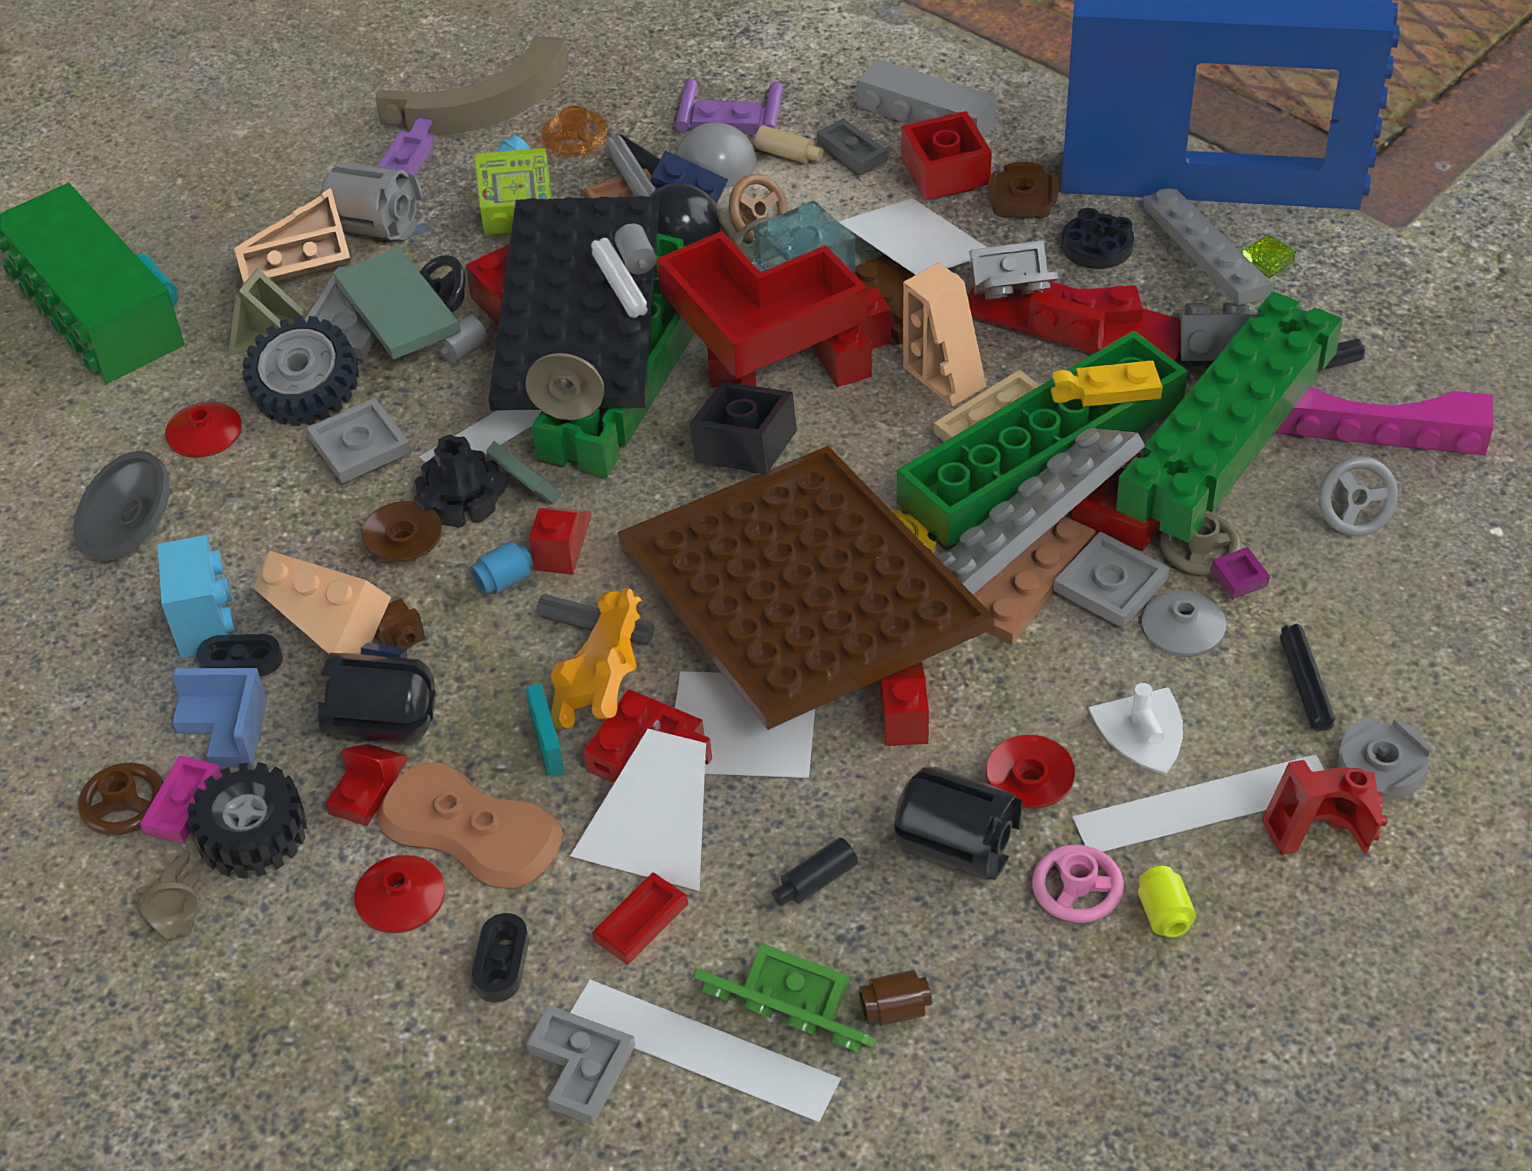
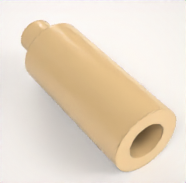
[755,125,824,164]

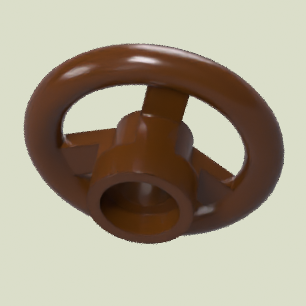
[78,762,164,835]

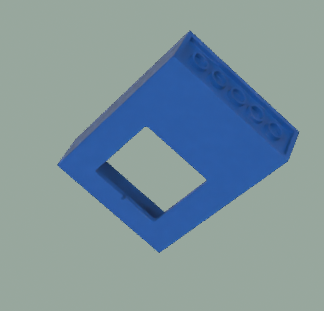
[1061,0,1400,210]

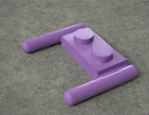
[675,79,783,135]

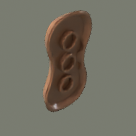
[377,762,563,888]

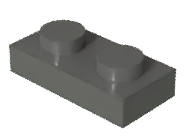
[817,118,887,175]

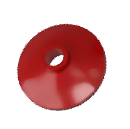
[165,401,242,458]
[986,735,1075,809]
[354,855,445,933]

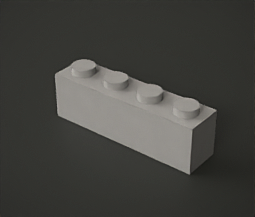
[857,59,996,138]

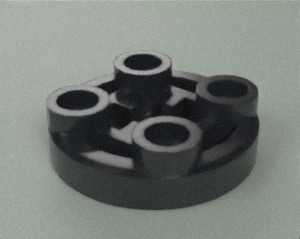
[1061,207,1134,269]

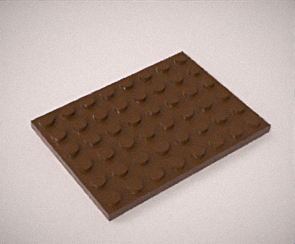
[618,446,994,730]

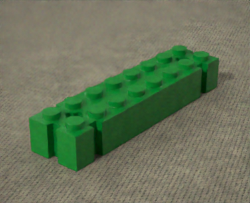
[532,234,695,477]
[1116,291,1343,543]

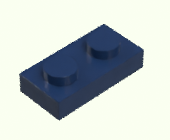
[650,151,728,205]

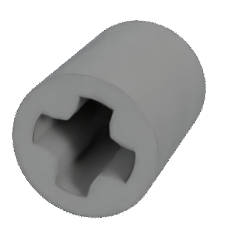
[614,224,656,274]
[436,315,487,363]

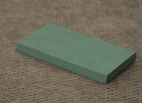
[333,247,461,360]

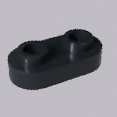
[196,634,283,676]
[472,913,529,1002]

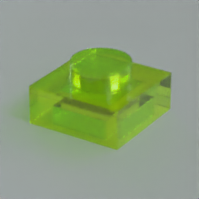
[1243,234,1296,279]

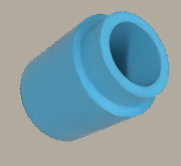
[469,541,533,595]

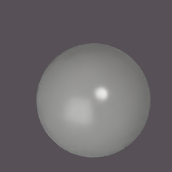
[676,122,756,189]

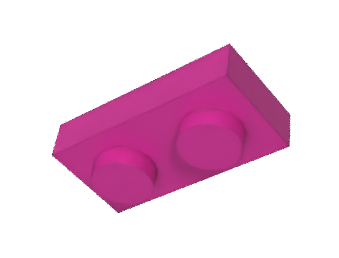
[140,756,222,843]

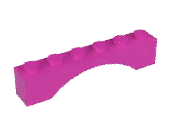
[1274,386,1494,456]

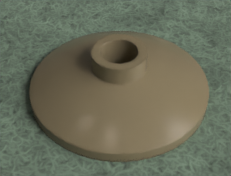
[525,353,604,420]

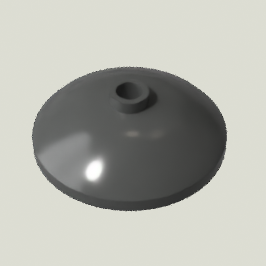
[74,451,170,561]

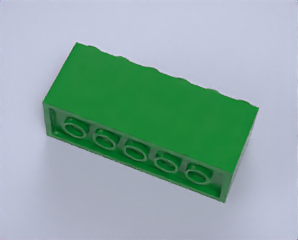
[0,182,185,384]

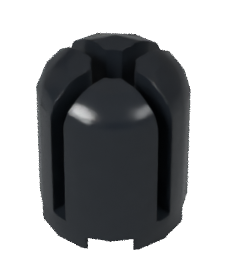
[318,652,436,744]
[894,767,1023,880]

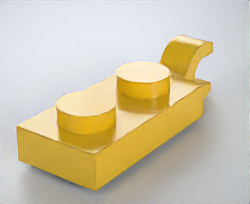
[1050,361,1163,407]

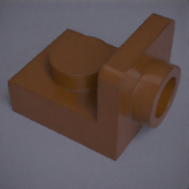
[374,598,425,649]

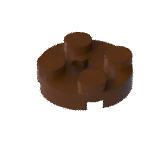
[988,162,1059,219]

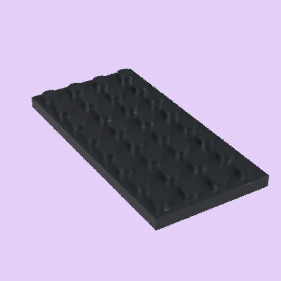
[488,196,660,411]

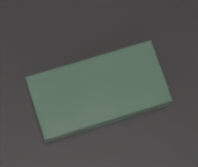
[486,441,563,504]

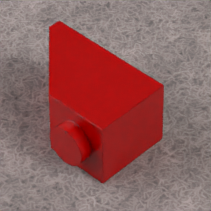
[529,507,591,575]

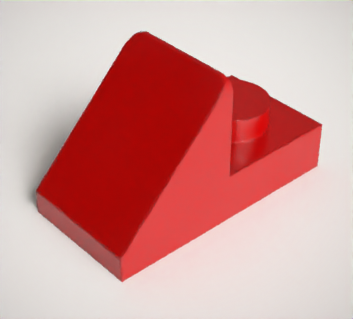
[326,744,408,826]

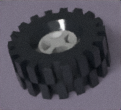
[187,762,307,878]

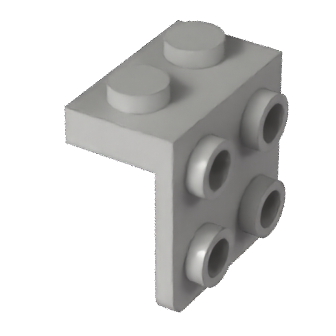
[969,240,1059,300]

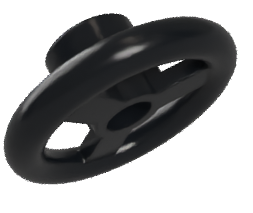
[420,255,466,312]

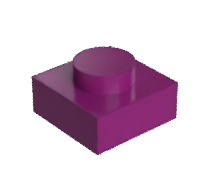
[1210,547,1270,600]

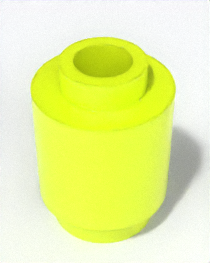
[1138,866,1197,938]

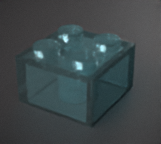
[753,200,855,273]

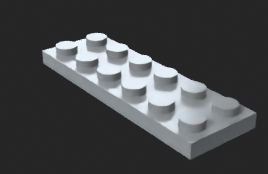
[936,428,1145,594]

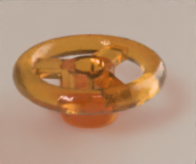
[542,106,609,155]

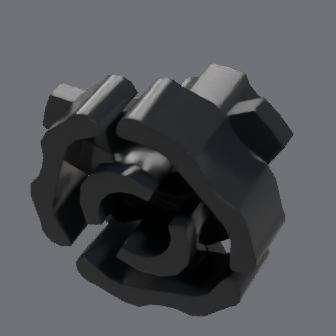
[414,434,508,528]

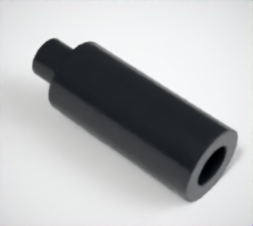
[772,837,858,906]

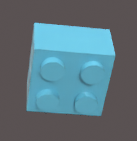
[157,535,236,658]

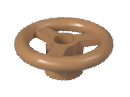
[729,174,788,242]

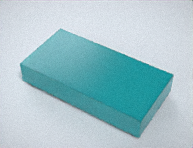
[525,683,565,778]

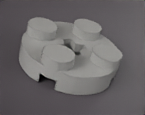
[1336,718,1429,803]

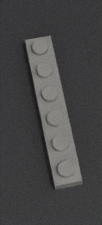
[1143,188,1273,306]

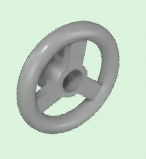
[1319,456,1398,536]

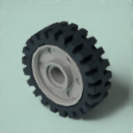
[242,316,359,426]

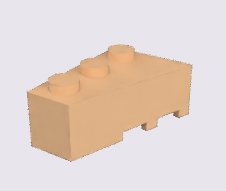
[234,188,350,283]
[903,262,987,407]
[253,551,391,654]

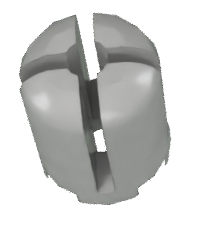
[320,162,423,240]

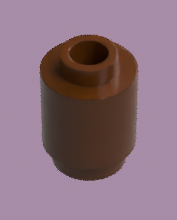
[859,969,932,1026]

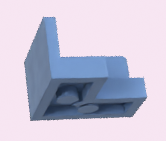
[172,668,267,767]

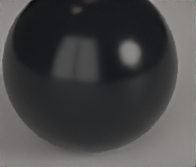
[648,183,722,246]

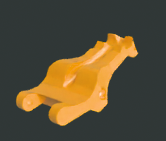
[550,587,644,731]

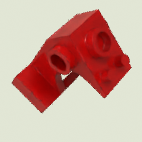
[1262,760,1388,855]

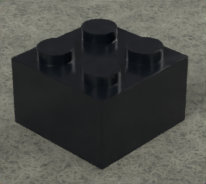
[690,381,797,474]

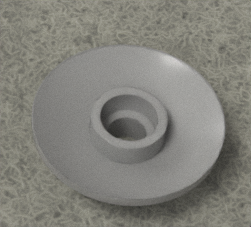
[1141,590,1226,657]

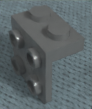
[1177,302,1257,361]

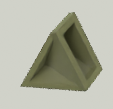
[228,268,308,356]

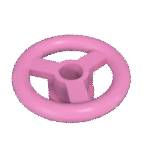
[1032,845,1124,923]

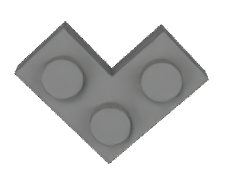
[526,1005,635,1126]

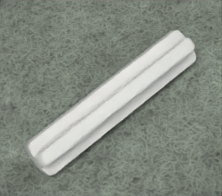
[591,238,648,318]

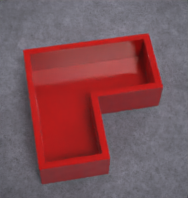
[657,231,867,379]

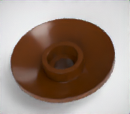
[362,501,442,562]

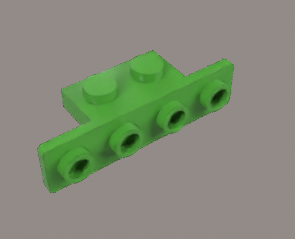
[692,943,877,1052]

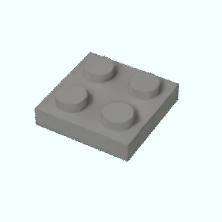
[306,398,411,484]
[1053,532,1170,628]

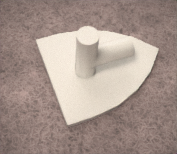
[1088,683,1183,776]

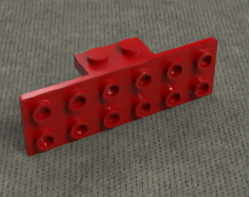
[967,282,1180,362]

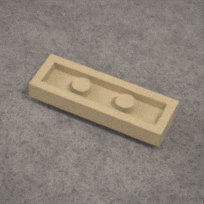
[934,370,1040,442]

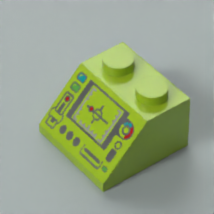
[475,148,553,236]

